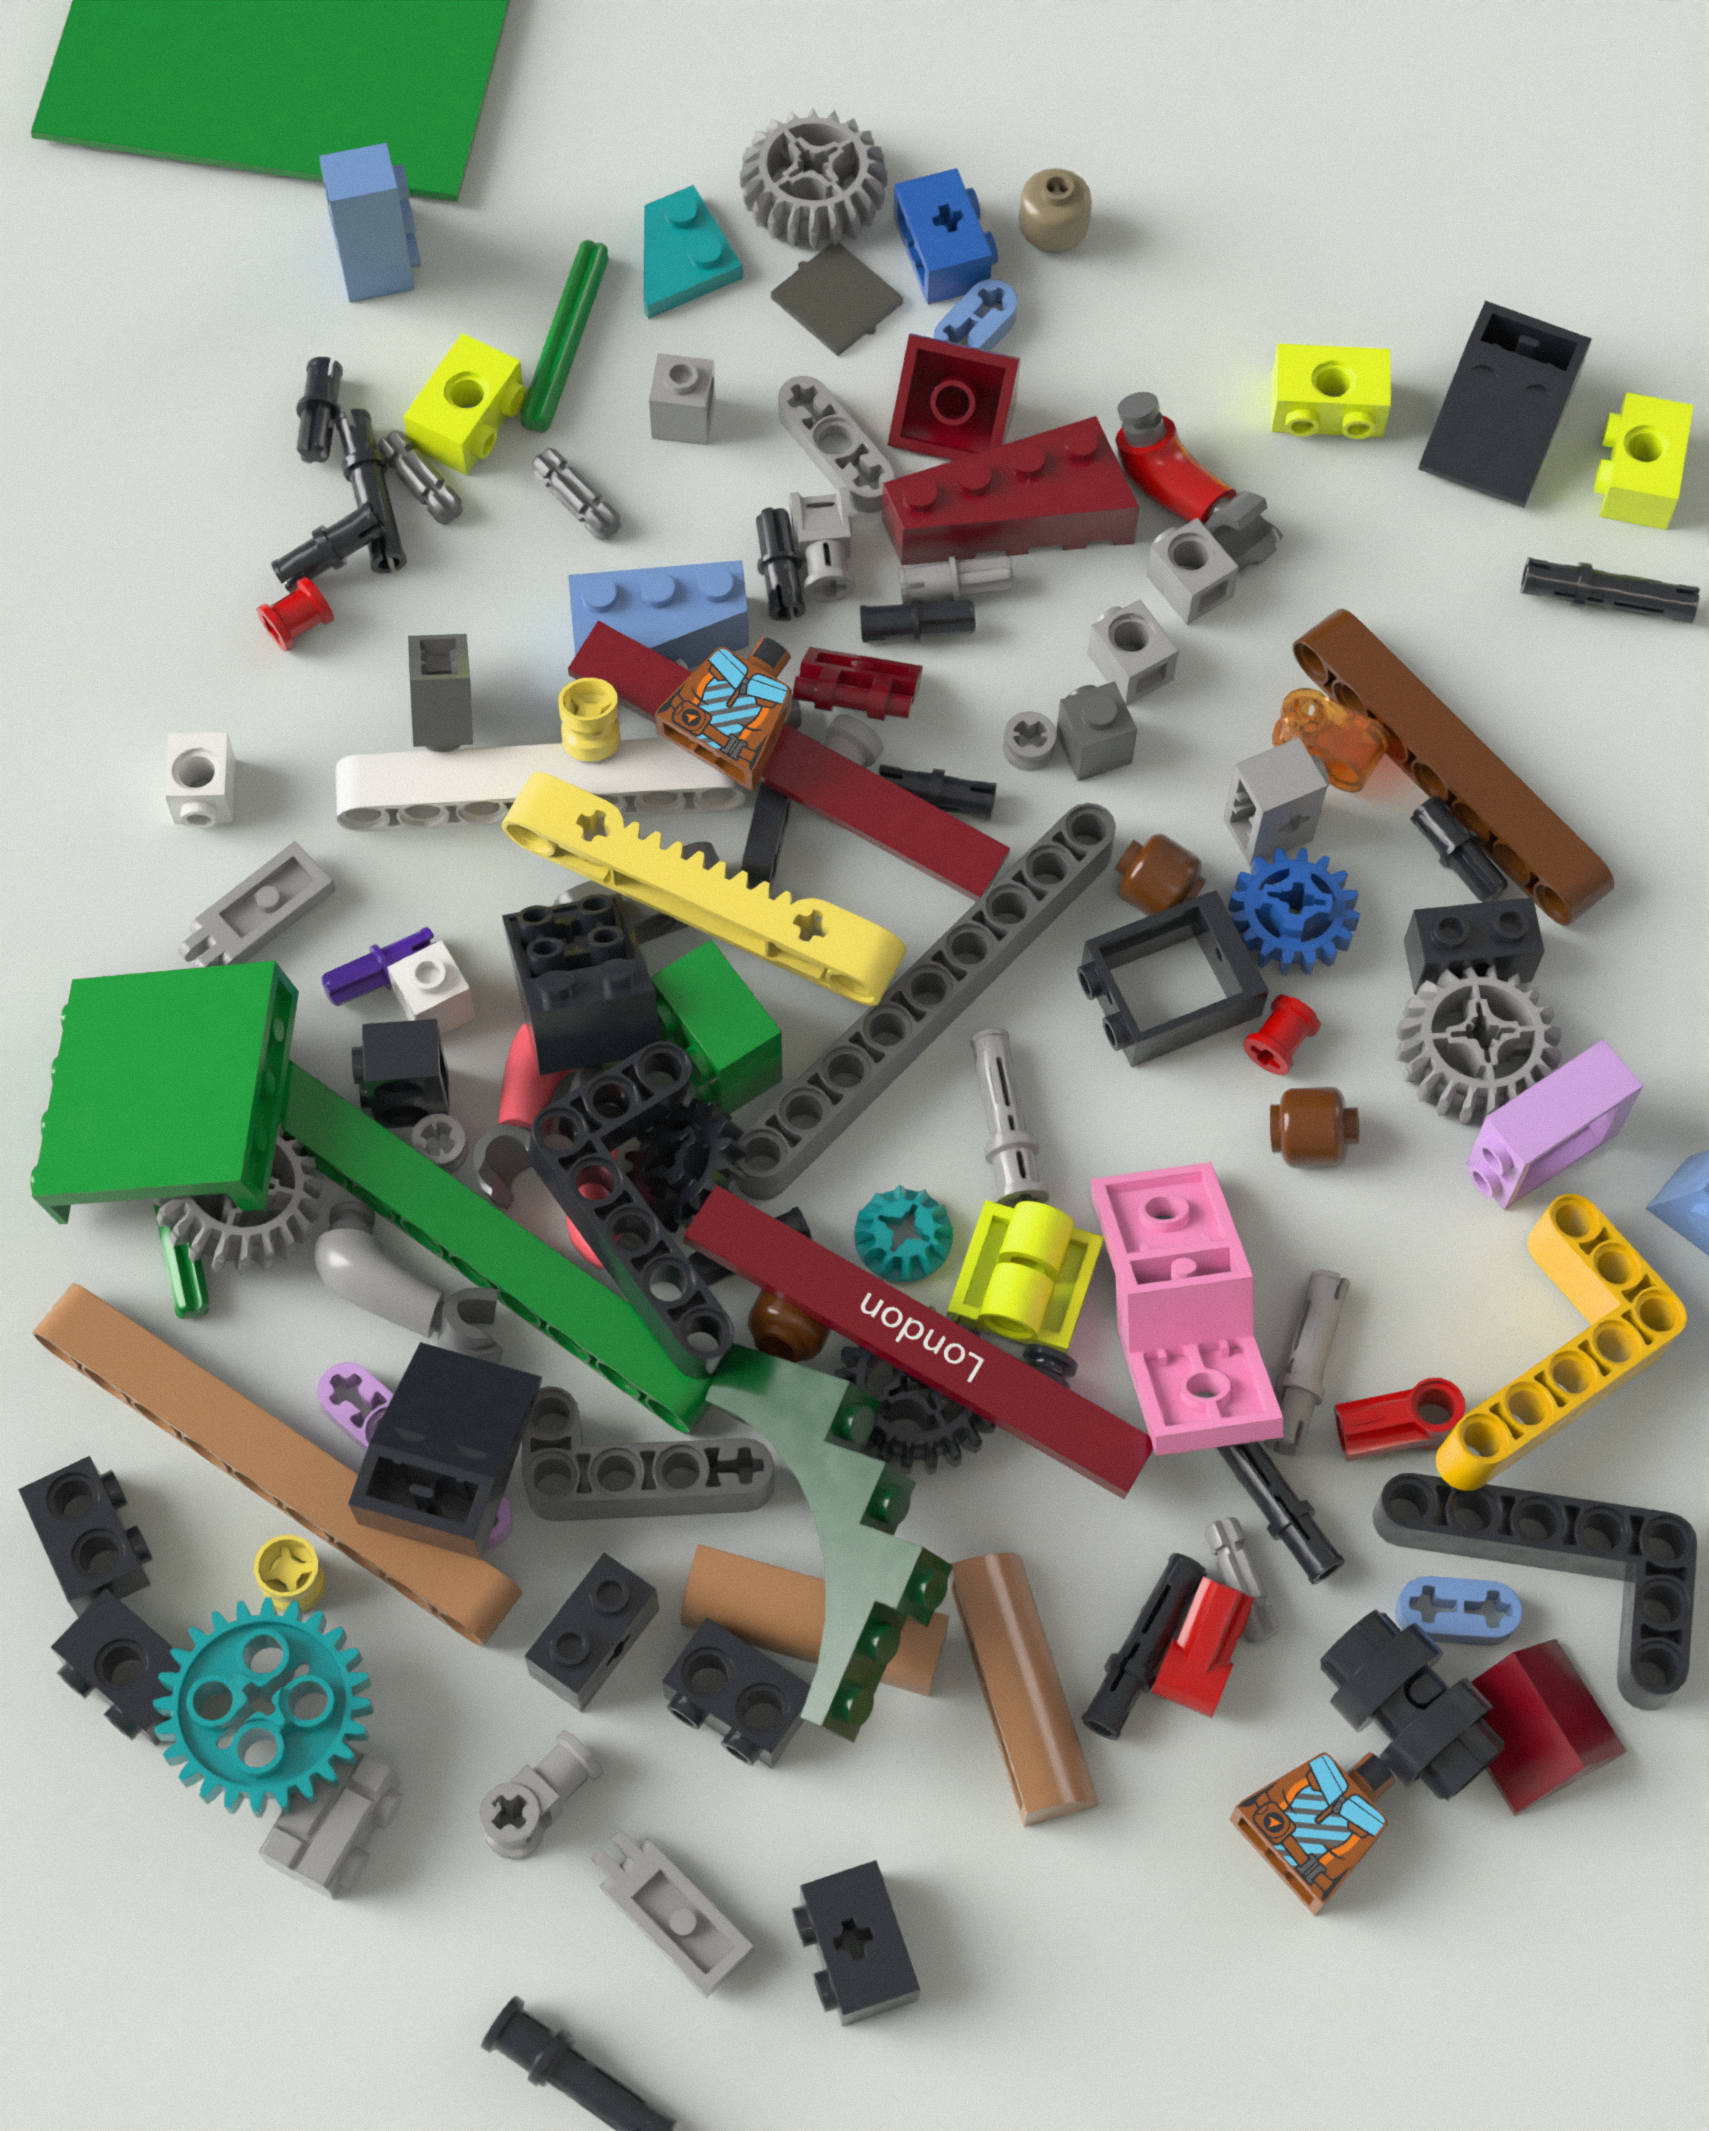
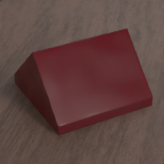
[887,333,1021,460]
[1471,1638,1627,1816]

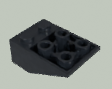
[1418,300,1592,508]
[502,893,661,1076]
[348,1342,543,1560]

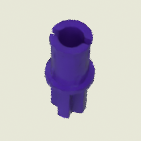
[321,926,437,1006]

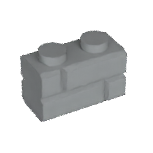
[258,1744,404,1900]

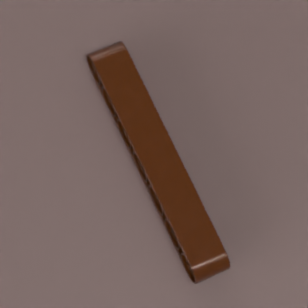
[1293,608,1615,926]

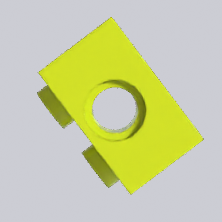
[403,333,526,476]
[1271,344,1391,439]
[1593,392,1694,530]

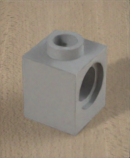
[649,353,716,445]
[1146,518,1239,625]
[1087,599,1179,705]

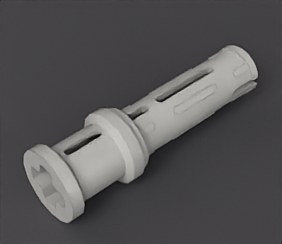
[970,1028,1049,1209]

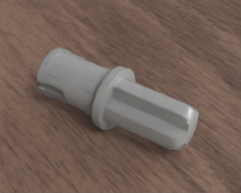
[898,555,1014,604]

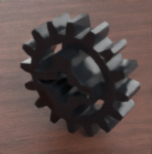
[624,1098,748,1234]

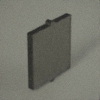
[771,243,903,356]

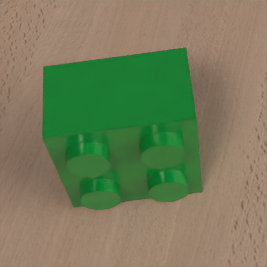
[650,939,782,1115]

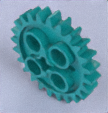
[153,1597,374,1818]

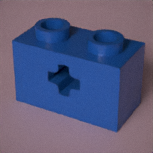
[893,168,998,305]

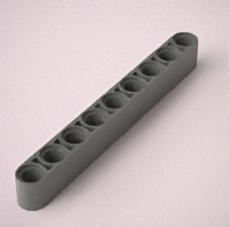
[735,803,1116,1201]

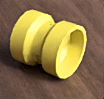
[558,678,621,762]
[254,1535,326,1613]

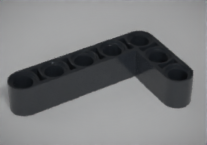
[529,1041,734,1379]
[1372,1473,1698,1710]

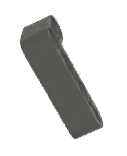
[522,1386,775,1521]

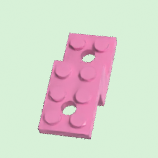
[1090,1162,1283,1456]

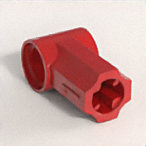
[1334,1378,1465,1462]
[1151,1576,1255,1718]

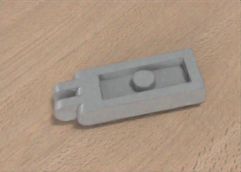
[178,841,336,968]
[590,1829,754,1999]

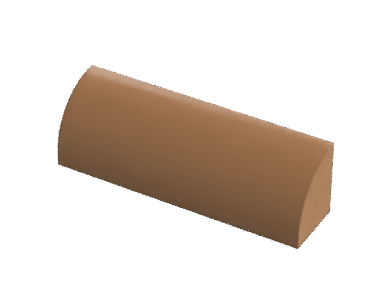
[681,1544,949,1697]
[948,1553,1099,1827]

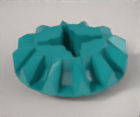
[854,1185,953,1282]

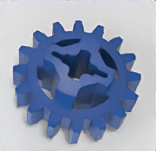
[1228,848,1360,976]

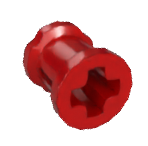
[256,577,334,652]
[1242,994,1321,1075]

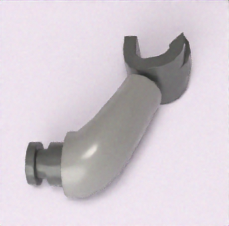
[314,1201,503,1364]

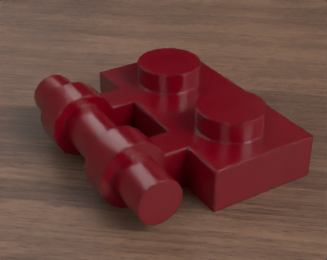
[792,647,923,721]

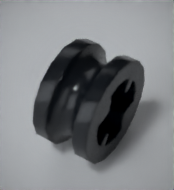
[1023,1344,1078,1389]

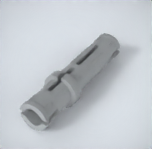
[1263,1269,1350,1456]

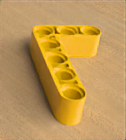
[1435,1194,1687,1491]

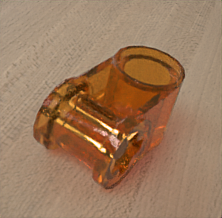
[1272,688,1391,793]

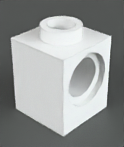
[165,732,236,828]
[387,940,476,1035]

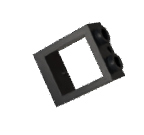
[1077,890,1269,1067]

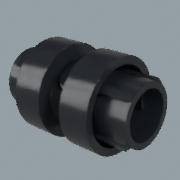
[1320,1609,1505,1802]

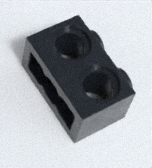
[352,1019,450,1129]
[18,1456,153,1617]
[662,1617,811,1769]

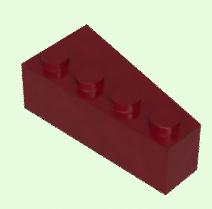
[882,416,1140,565]

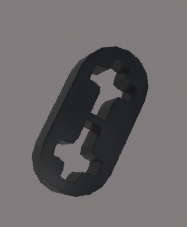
[741,783,792,891]

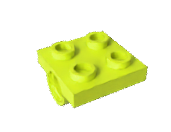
[947,1200,1104,1354]

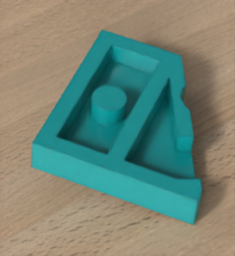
[644,185,743,319]

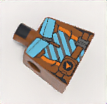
[655,637,792,792]
[1230,1752,1396,1916]

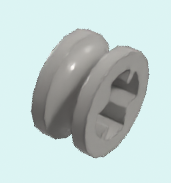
[1003,711,1057,771]
[411,1114,468,1174]

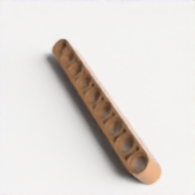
[32,1283,523,1647]

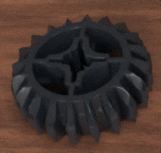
[834,1305,996,1476]

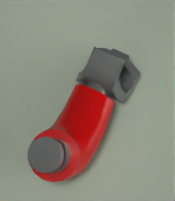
[1115,392,1284,573]

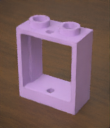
[1466,1039,1643,1210]

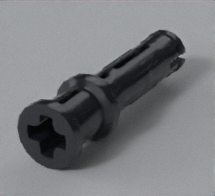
[481,1995,678,2131]

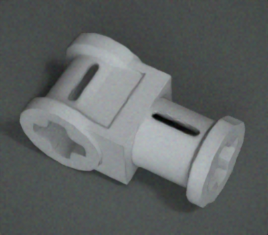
[789,487,856,602]
[479,1730,604,1860]

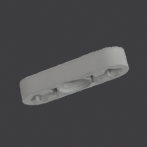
[778,376,895,513]

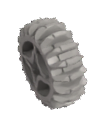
[739,107,888,250]
[1396,965,1562,1125]
[151,1121,323,1276]

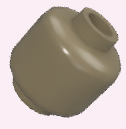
[1019,168,1092,252]

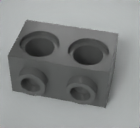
[408,634,473,752]

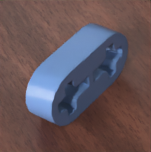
[934,279,1017,351]
[1395,1576,1523,1646]

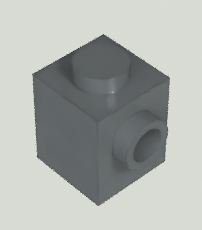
[1056,681,1138,782]

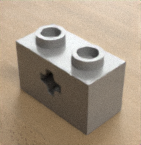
[1223,737,1329,867]

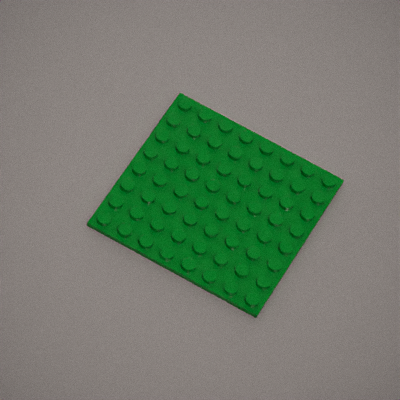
[31,0,511,202]

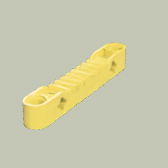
[501,772,907,1006]

